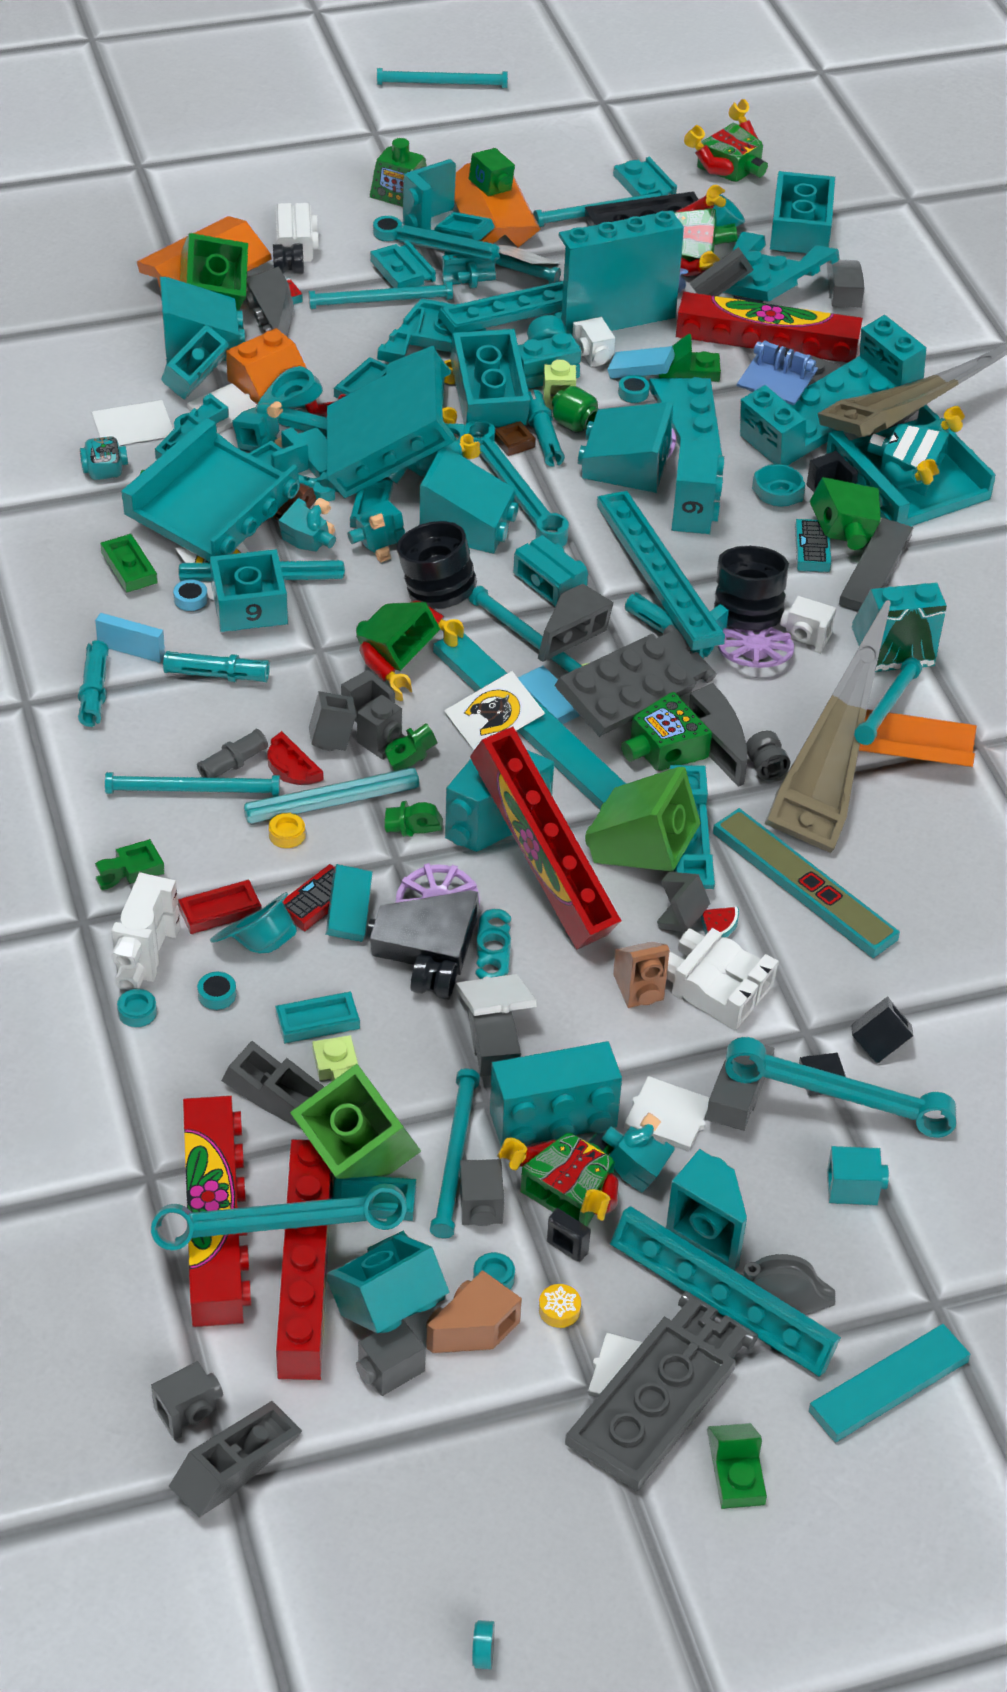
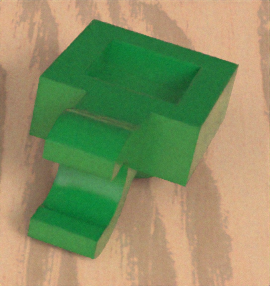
[95,839,164,890]

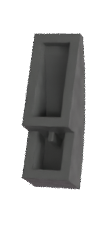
[827,260,865,308]
[689,683,748,787]
[466,1005,521,1077]
[706,1037,775,1131]
[221,1041,324,1128]

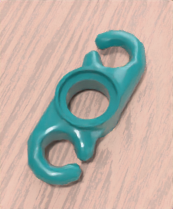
[475,909,511,979]

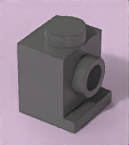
[357,694,406,760]
[151,1361,223,1440]

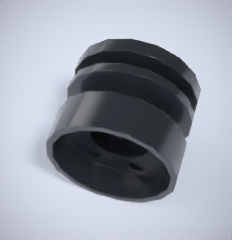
[397,521,477,609]
[714,545,789,631]

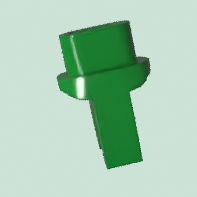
[385,723,438,771]
[384,801,443,837]

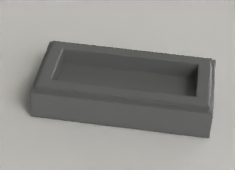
[689,247,754,296]

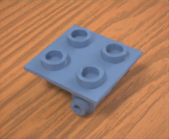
[736,340,818,405]

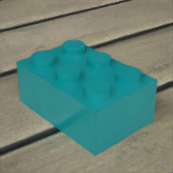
[770,171,835,253]
[450,329,530,427]
[490,1041,622,1147]

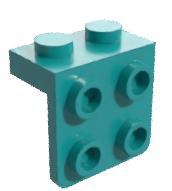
[403,159,456,230]

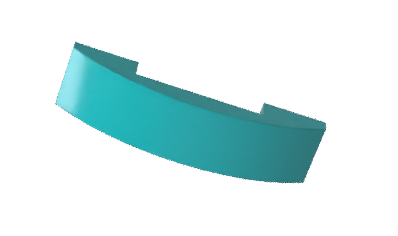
[669,765,715,889]

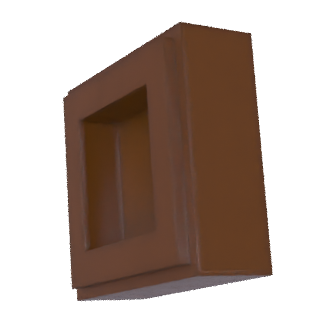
[495,421,536,456]

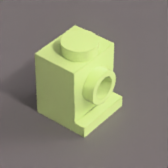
[543,360,576,410]

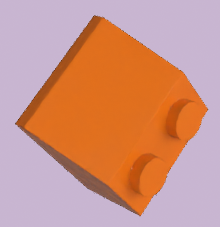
[226,328,307,404]

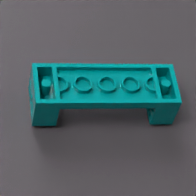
[740,314,927,466]

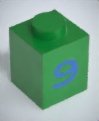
[468,148,515,196]

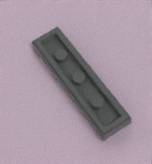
[839,518,913,611]

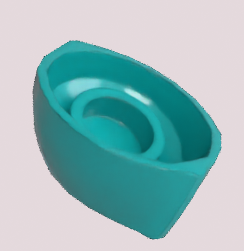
[713,194,746,228]
[752,464,805,507]

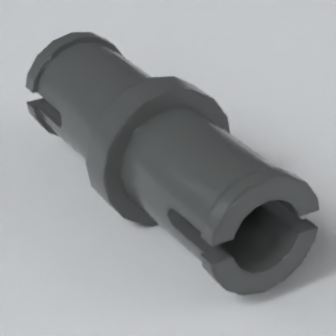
[197,729,269,778]

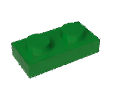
[100,533,158,593]

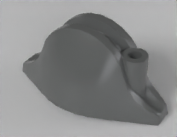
[741,1254,835,1315]

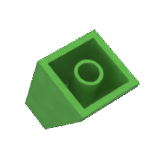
[585,767,701,872]
[290,1064,421,1179]

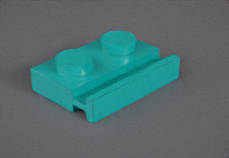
[613,156,677,197]
[370,240,436,288]

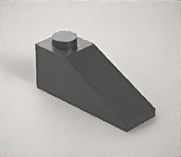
[538,584,614,662]
[169,1401,302,1518]

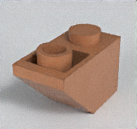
[613,942,670,1008]
[426,1270,522,1353]

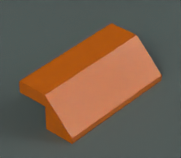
[455,163,541,248]
[137,216,272,291]
[859,709,977,767]

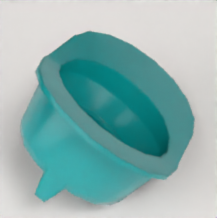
[210,892,297,954]

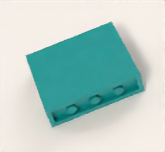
[554,211,684,336]
[327,349,454,498]
[826,405,996,526]
[121,417,300,562]

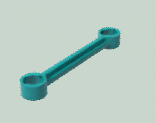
[464,420,569,547]
[725,1037,957,1138]
[151,1183,406,1251]

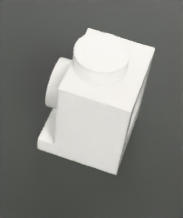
[573,317,615,367]
[780,596,836,653]

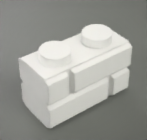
[276,203,319,262]

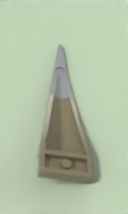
[818,343,1007,437]
[764,600,891,853]

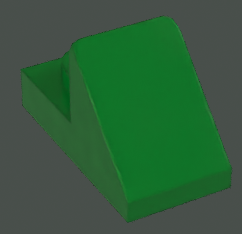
[658,334,721,382]
[707,1423,767,1509]

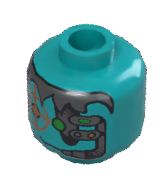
[80,436,128,480]

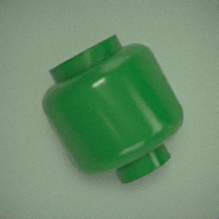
[552,386,599,433]

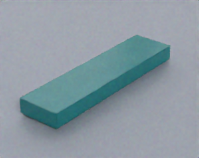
[808,1324,971,1443]

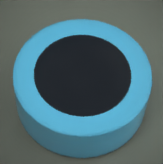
[173,580,208,611]

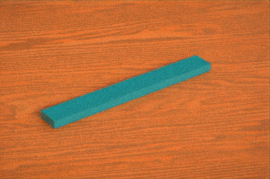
[597,491,725,651]
[433,633,626,809]

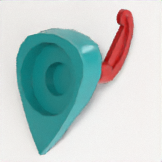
[256,366,346,417]

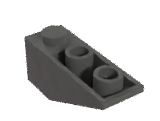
[245,266,294,337]

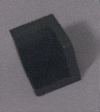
[806,451,858,492]
[851,996,914,1063]

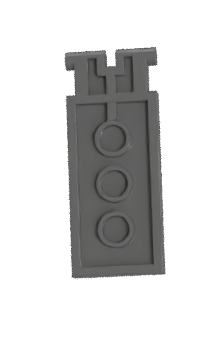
[554,624,717,737]
[565,1291,758,1491]

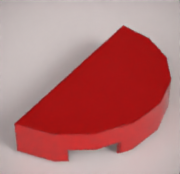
[267,731,324,785]

